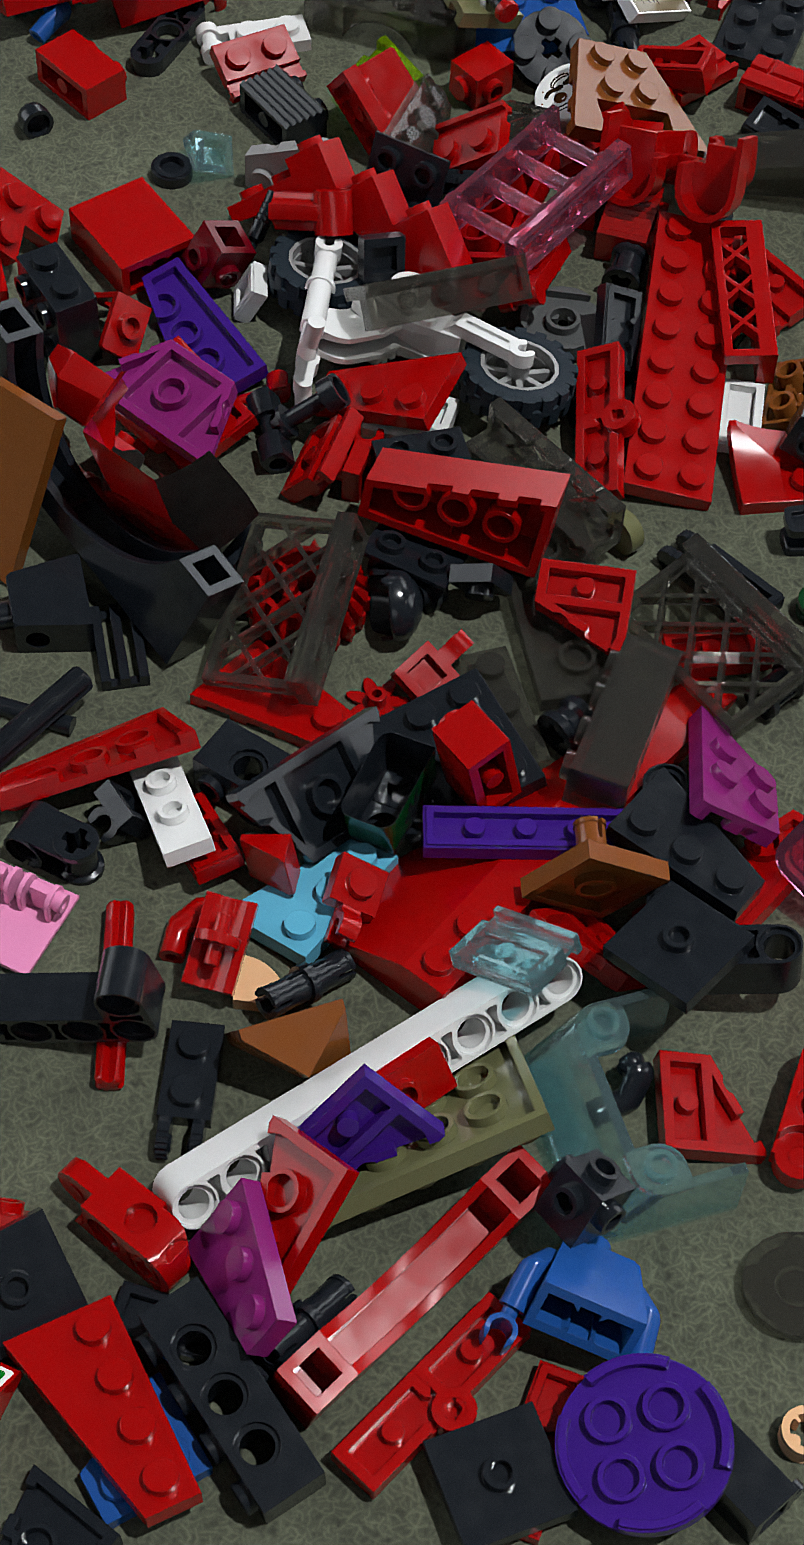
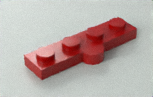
[575,341,641,508]
[331,1292,532,1500]

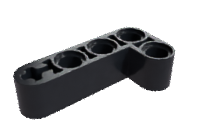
[0,945,166,1043]

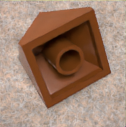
[225,998,351,1078]

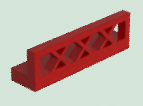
[709,220,778,383]

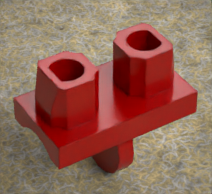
[181,891,259,997]

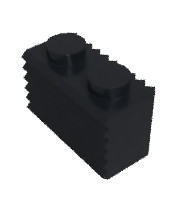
[240,64,329,145]

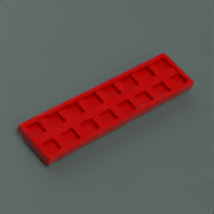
[624,210,741,511]

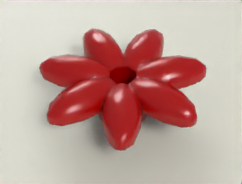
[346,677,409,717]

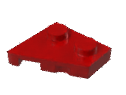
[535,558,637,661]

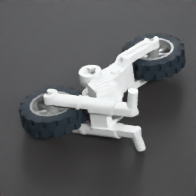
[267,230,578,429]

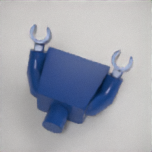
[478,1236,661,1360]

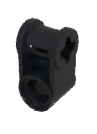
[4,800,105,886]

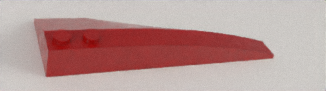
[330,678,737,1010]

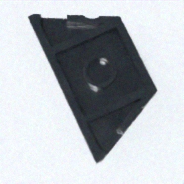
[225,706,386,864]

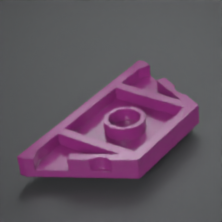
[105,339,238,463]
[688,706,780,847]

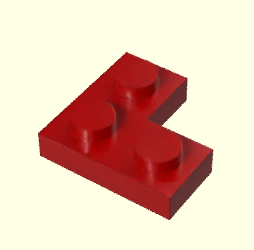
[0,167,64,266]

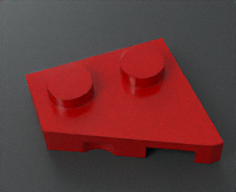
[522,907,645,992]
[653,1050,767,1164]

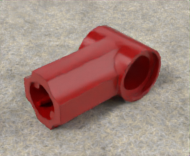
[268,188,353,236]

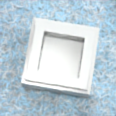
[234,261,268,323]

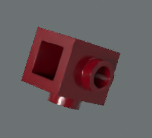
[182,220,256,289]

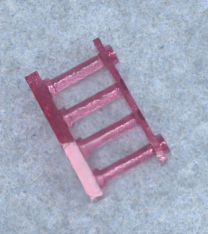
[439,104,633,279]

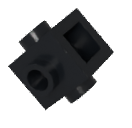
[533,1148,635,1249]

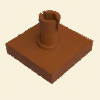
[520,816,670,919]

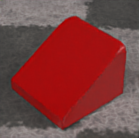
[240,834,301,895]

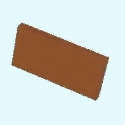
[0,376,67,584]

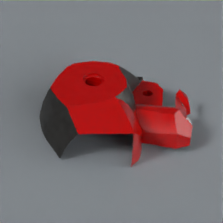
[47,344,259,550]

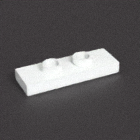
[129,756,216,868]

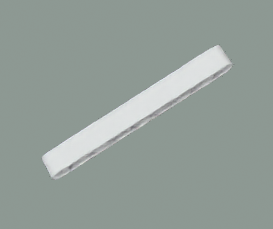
[152,943,583,1229]

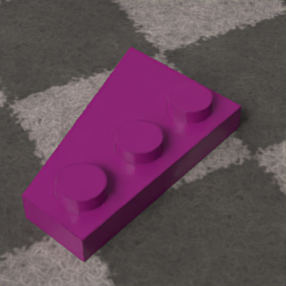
[188,1178,297,1357]

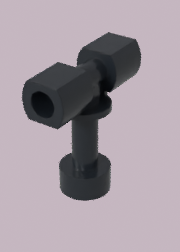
[246,373,351,475]

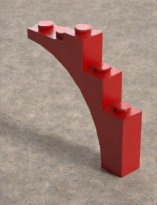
[227,135,488,315]

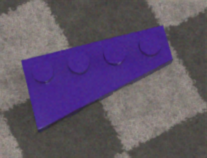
[141,257,268,393]

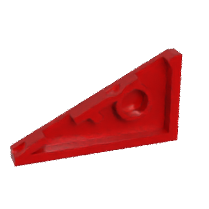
[260,1115,360,1294]

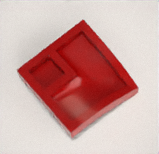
[727,420,804,515]

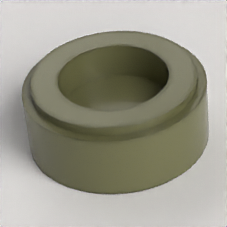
[601,507,644,555]

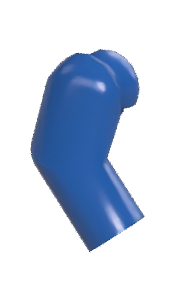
[29,2,72,44]

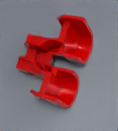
[597,109,758,223]

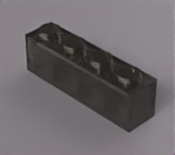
[559,633,683,809]

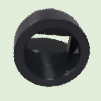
[18,102,54,139]

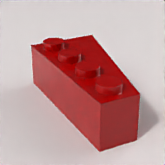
[357,447,571,578]

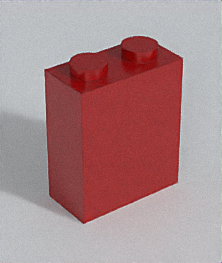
[69,177,194,297]

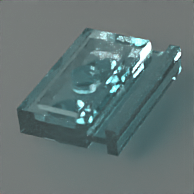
[449,905,583,998]

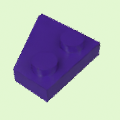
[297,1063,445,1170]

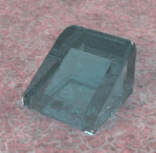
[183,130,234,177]

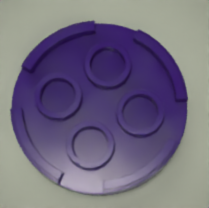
[555,1353,735,1538]

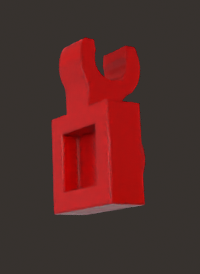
[336,424,384,503]
[390,629,474,700]
[322,851,389,949]

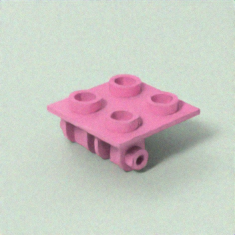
[0,861,80,973]

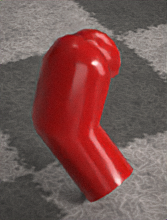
[159,897,205,964]

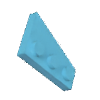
[243,839,398,965]

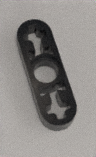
[130,1,206,77]

